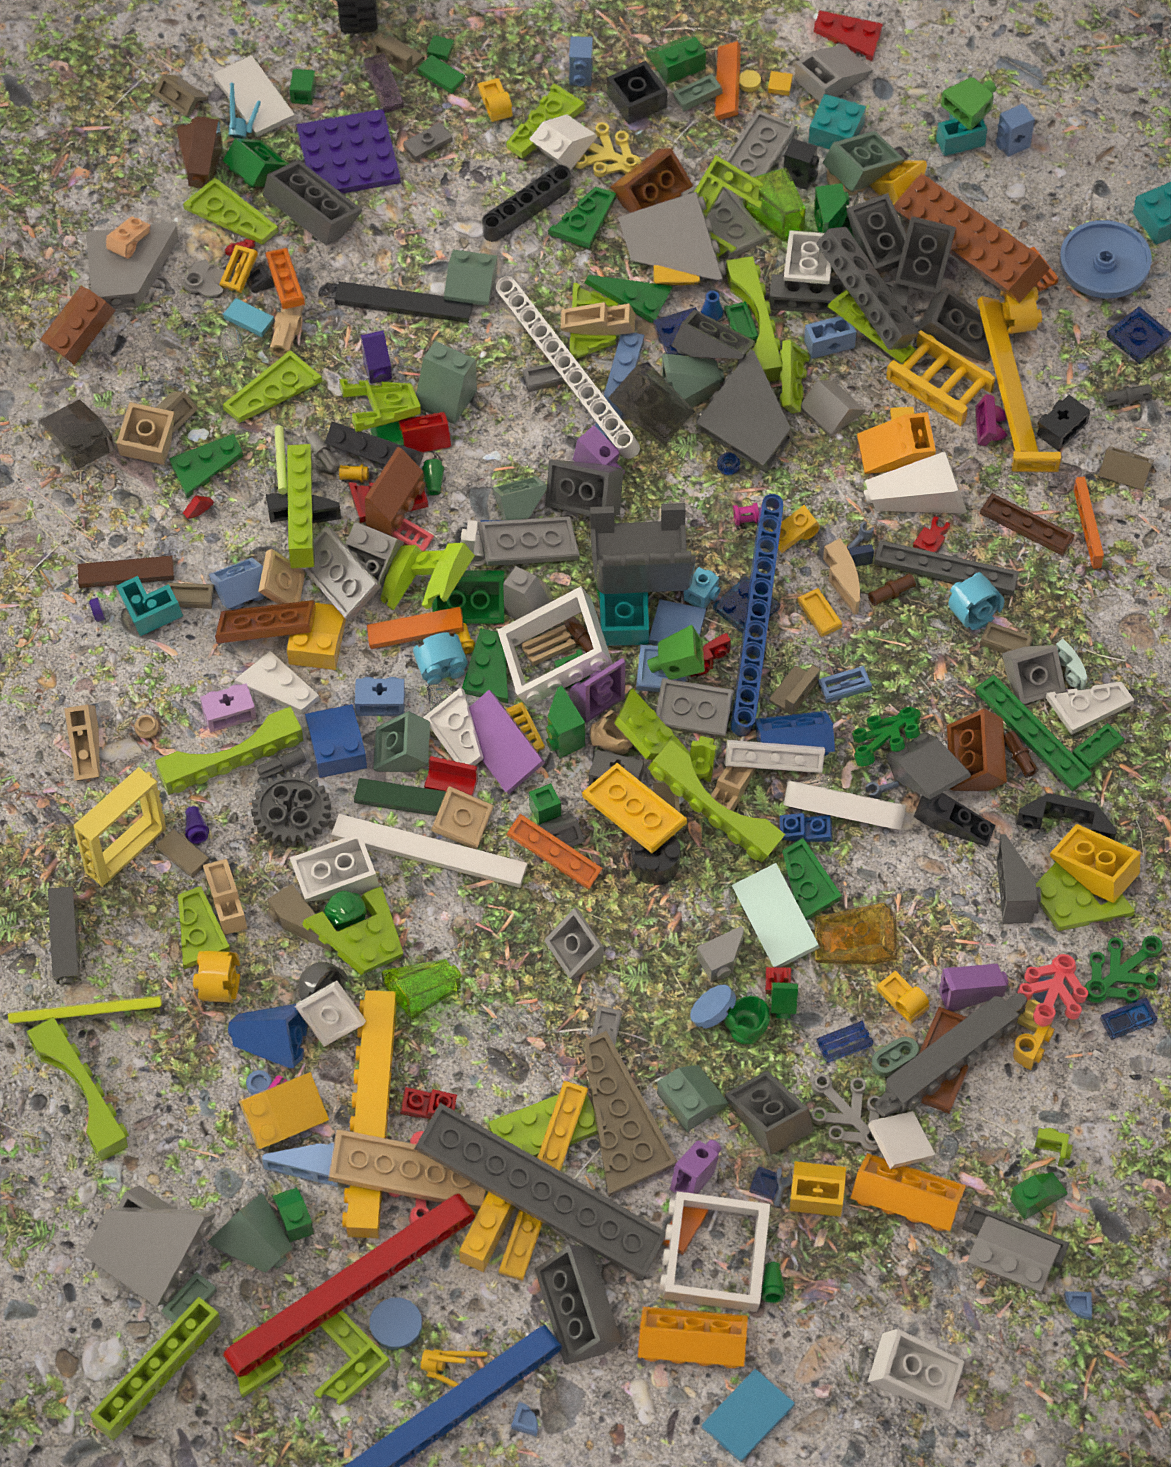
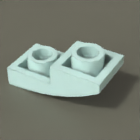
[1056,638,1087,690]

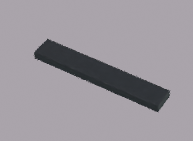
[334,281,473,323]

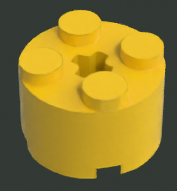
[1000,287,1042,334]
[193,951,240,1003]

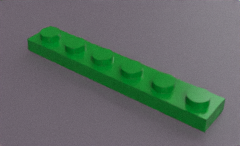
[975,675,1092,792]

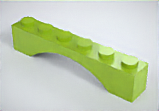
[726,256,782,382]
[287,444,314,568]
[155,706,304,795]
[648,740,785,863]
[26,1017,129,1162]

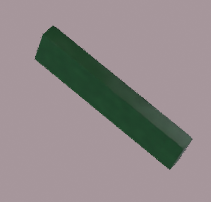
[354,778,446,816]

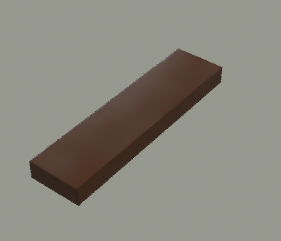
[980,493,1075,556]
[77,556,174,588]

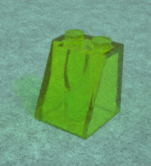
[743,168,806,242]

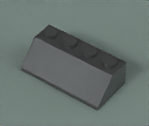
[263,160,362,245]
[535,1245,622,1365]

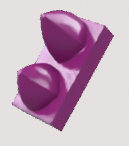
[975,394,1008,447]

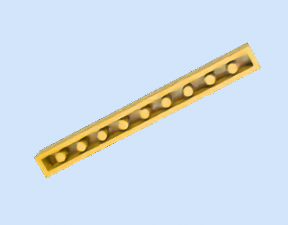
[342,990,397,1238]

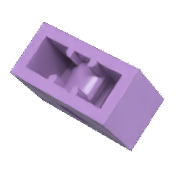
[200,683,257,733]

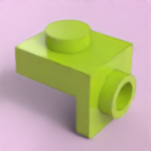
[1035,1128,1073,1167]

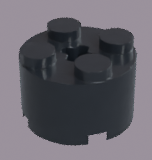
[630,835,680,885]

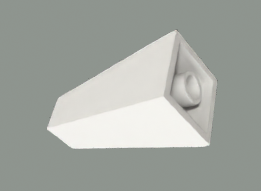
[864,452,967,514]

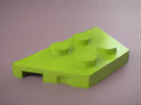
[569,283,618,359]
[615,688,690,760]

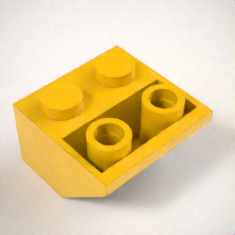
[789,1161,846,1217]

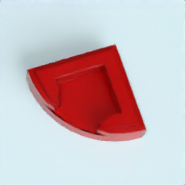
[224,239,256,260]
[183,495,214,519]

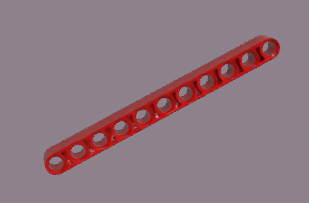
[223,1193,476,1377]

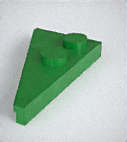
[584,275,672,324]

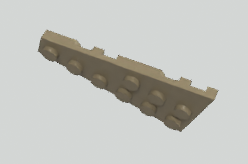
[583,1031,678,1197]

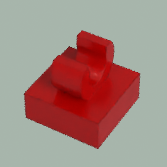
[765,967,791,994]

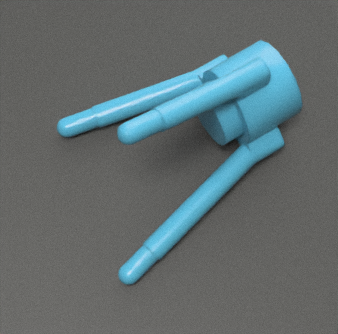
[228,82,261,139]

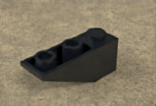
[913,793,996,847]

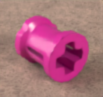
[733,503,759,526]

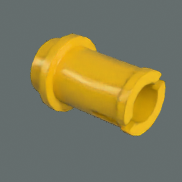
[339,464,369,483]
[455,623,475,655]

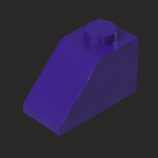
[361,330,392,384]

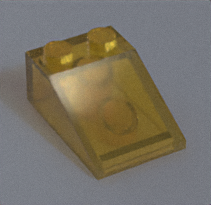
[815,902,897,965]

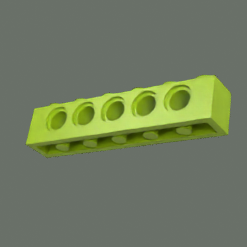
[90,1297,221,1441]

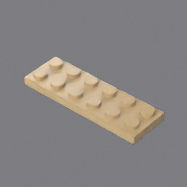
[328,1129,485,1210]

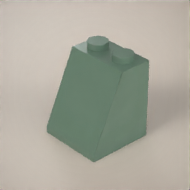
[416,341,477,425]

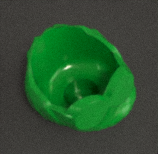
[324,891,366,931]
[724,995,770,1045]

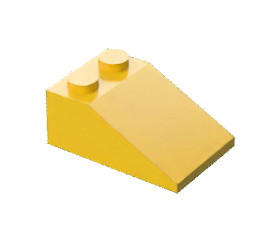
[287,603,346,670]
[1050,824,1141,903]
[239,1072,329,1149]

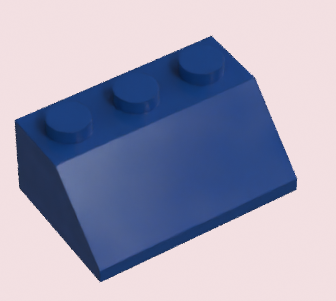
[754,711,835,756]

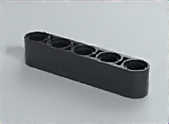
[482,165,571,242]

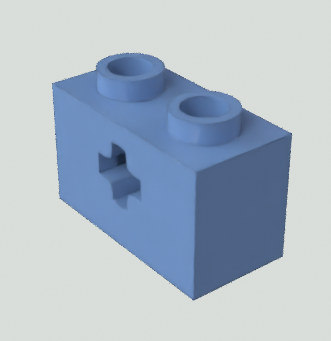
[569,36,593,86]
[996,104,1035,157]
[804,316,856,359]
[355,677,405,716]

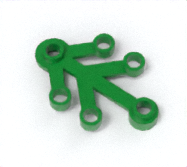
[852,707,921,767]
[1084,935,1162,1004]

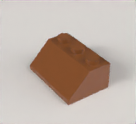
[610,148,693,213]
[40,286,116,365]
[365,447,425,536]
[947,709,1007,791]

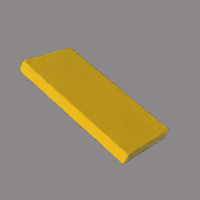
[582,763,687,853]

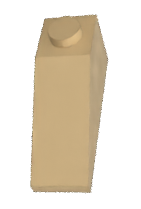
[64,704,100,781]

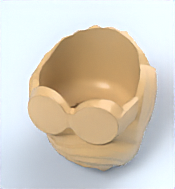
[590,710,633,755]

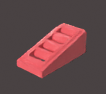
[392,518,434,551]

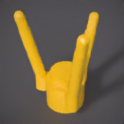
[421,1349,488,1387]

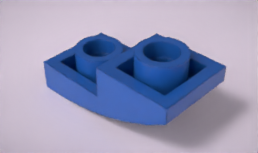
[780,813,832,842]

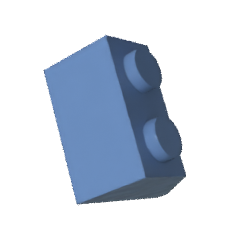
[208,558,266,610]

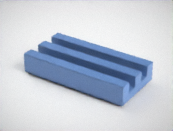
[818,666,872,703]

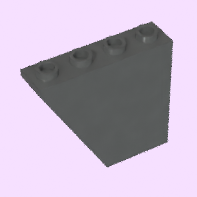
[696,349,794,473]

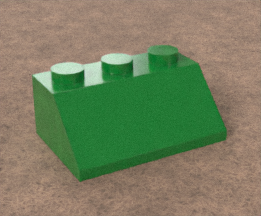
[432,570,505,624]

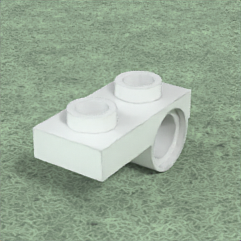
[460,520,486,566]

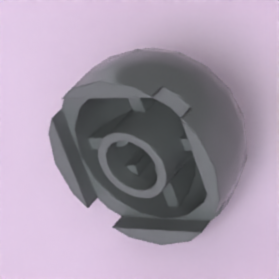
[298,962,347,1000]

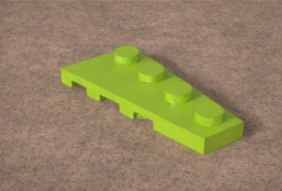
[223,350,322,423]

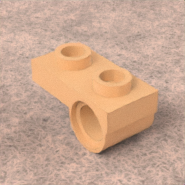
[106,216,151,259]

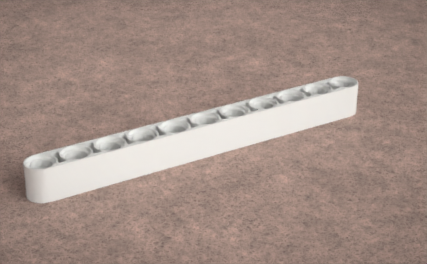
[496,276,640,459]

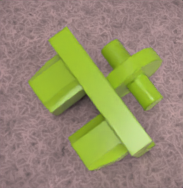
[690,736,717,782]

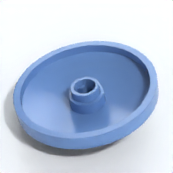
[1059,220,1152,299]

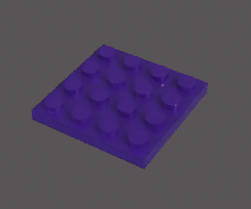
[296,109,401,194]

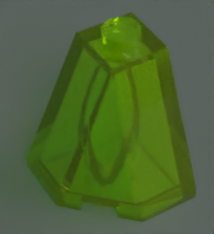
[381,959,462,1020]

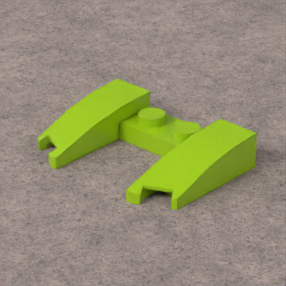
[694,155,764,261]
[380,543,475,610]
[277,1310,391,1405]

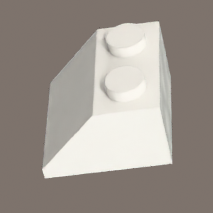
[529,115,597,170]

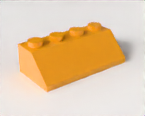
[850,1153,966,1231]
[638,1306,748,1368]

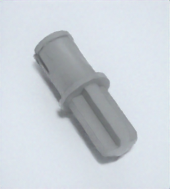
[305,431,340,473]

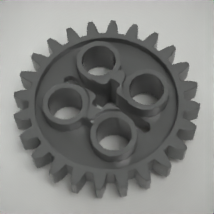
[251,772,331,847]

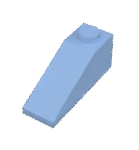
[262,1143,339,1187]

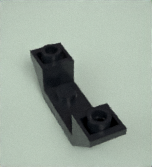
[1016,793,1117,840]

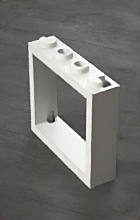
[498,586,612,707]
[660,1191,770,1312]

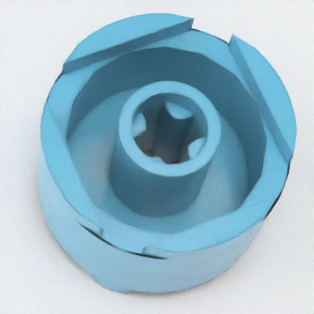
[948,572,1004,630]
[413,632,468,686]

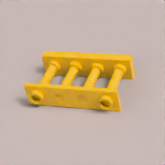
[886,330,995,427]

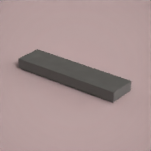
[962,1204,1070,1269]

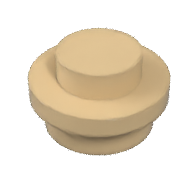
[134,715,159,738]

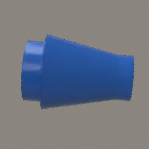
[701,291,723,321]

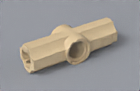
[270,295,306,357]

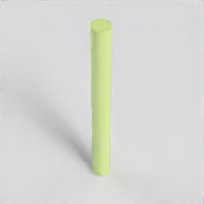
[274,426,288,494]

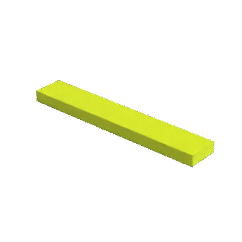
[8,995,162,1024]

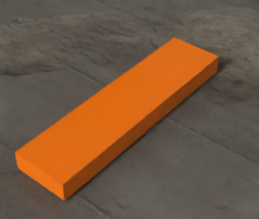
[715,41,741,120]
[265,248,305,309]
[1073,476,1104,569]
[367,607,464,649]
[506,814,603,890]

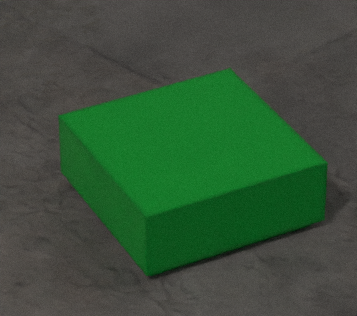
[427,35,454,61]

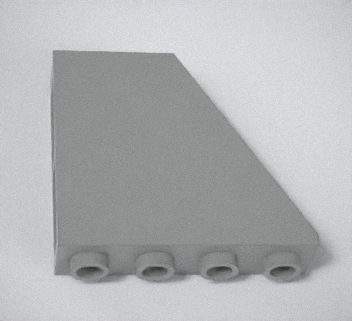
[618,192,727,282]
[86,222,179,309]
[83,1207,216,1306]

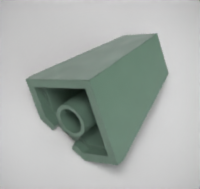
[662,354,724,419]
[207,1193,292,1273]

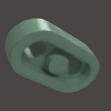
[871,1037,919,1077]

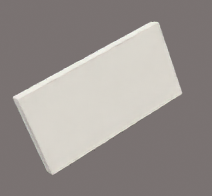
[213,55,295,137]

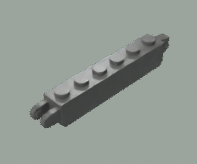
[874,993,1027,1118]

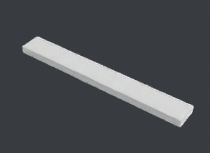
[331,814,528,888]

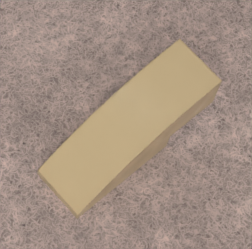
[560,302,635,335]
[823,538,860,615]
[703,766,756,816]
[203,859,248,935]

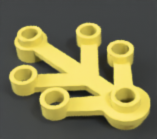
[575,122,641,177]

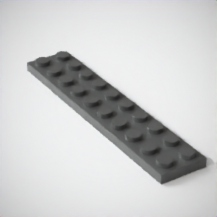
[414,1103,666,1279]

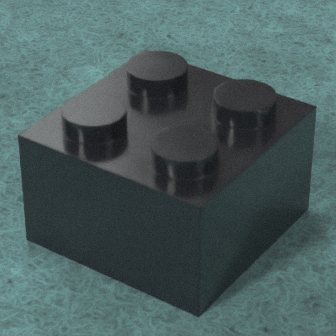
[607,60,667,125]

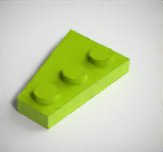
[780,339,810,414]
[178,886,230,970]

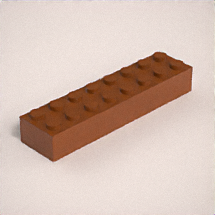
[893,173,1050,303]

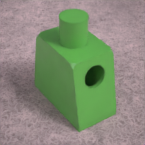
[941,77,996,131]
[647,625,705,680]

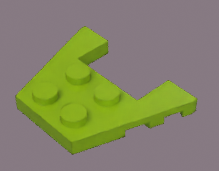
[339,379,421,432]
[1036,862,1135,931]
[302,886,403,976]

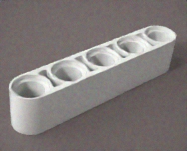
[783,781,906,830]

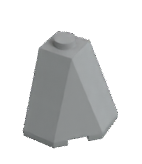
[503,566,554,633]

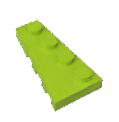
[506,83,586,159]
[183,178,279,245]
[828,290,916,364]

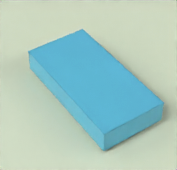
[223,298,275,337]

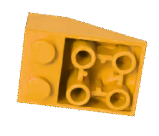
[857,412,936,474]

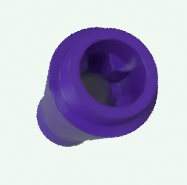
[185,806,210,844]

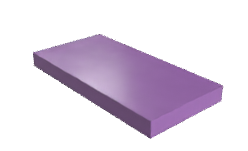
[469,690,546,794]

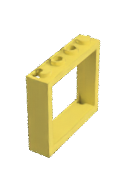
[73,767,166,887]

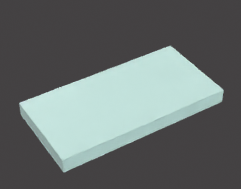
[732,863,820,968]

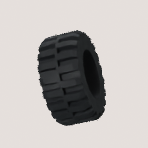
[337,0,378,34]

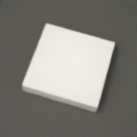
[295,981,366,1047]
[868,1111,936,1169]

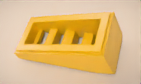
[653,265,700,285]
[506,702,545,752]

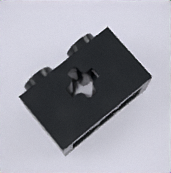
[782,138,820,191]
[1037,394,1091,451]

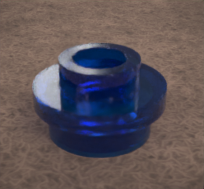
[717,452,740,475]

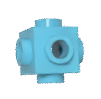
[684,567,721,609]

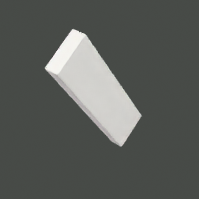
[724,740,825,773]

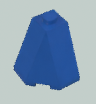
[228,1003,308,1068]

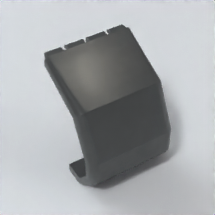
[590,503,696,594]

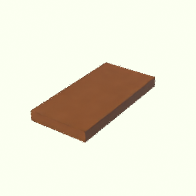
[215,600,316,644]
[919,1007,970,1114]

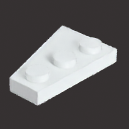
[234,651,320,715]
[1046,682,1134,735]
[423,687,484,766]

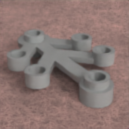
[811,1074,880,1152]

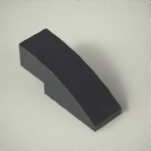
[266,493,341,524]

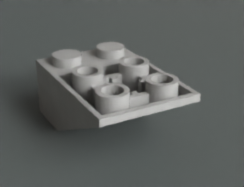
[794,44,873,102]
[345,522,404,605]

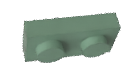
[673,74,723,112]
[161,1272,217,1323]

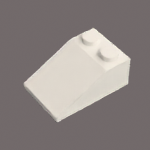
[784,231,832,284]
[290,833,379,902]
[868,1329,964,1411]

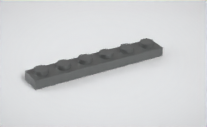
[874,540,1019,596]

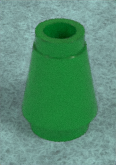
[421,459,445,496]
[761,1262,786,1303]

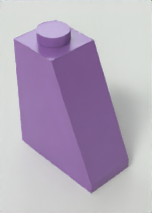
[939,964,1009,1012]

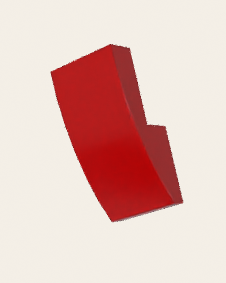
[690,633,731,677]
[400,1087,457,1119]

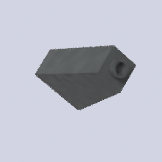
[48,886,81,985]

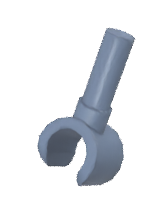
[847,522,874,551]
[865,781,899,799]
[774,1168,792,1206]

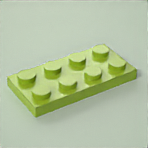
[488,1085,598,1158]

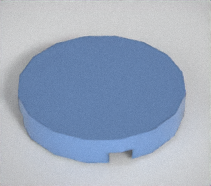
[690,985,736,1028]
[370,1297,422,1350]

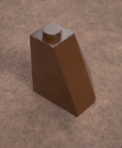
[177,116,223,188]

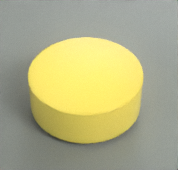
[739,70,761,92]

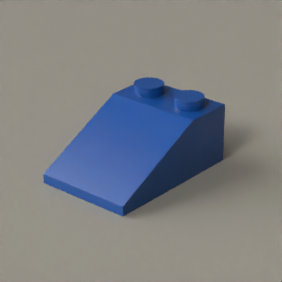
[305,704,367,778]

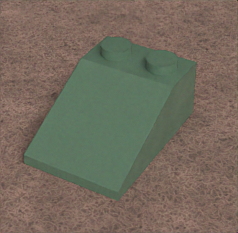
[822,131,904,192]

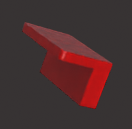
[399,412,451,452]
[424,756,478,796]

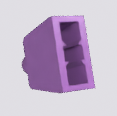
[572,425,625,475]
[670,1140,722,1194]

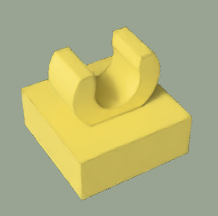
[1017,999,1040,1032]

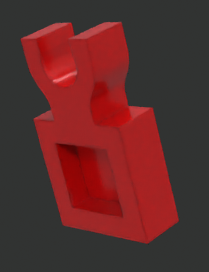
[913,516,951,553]

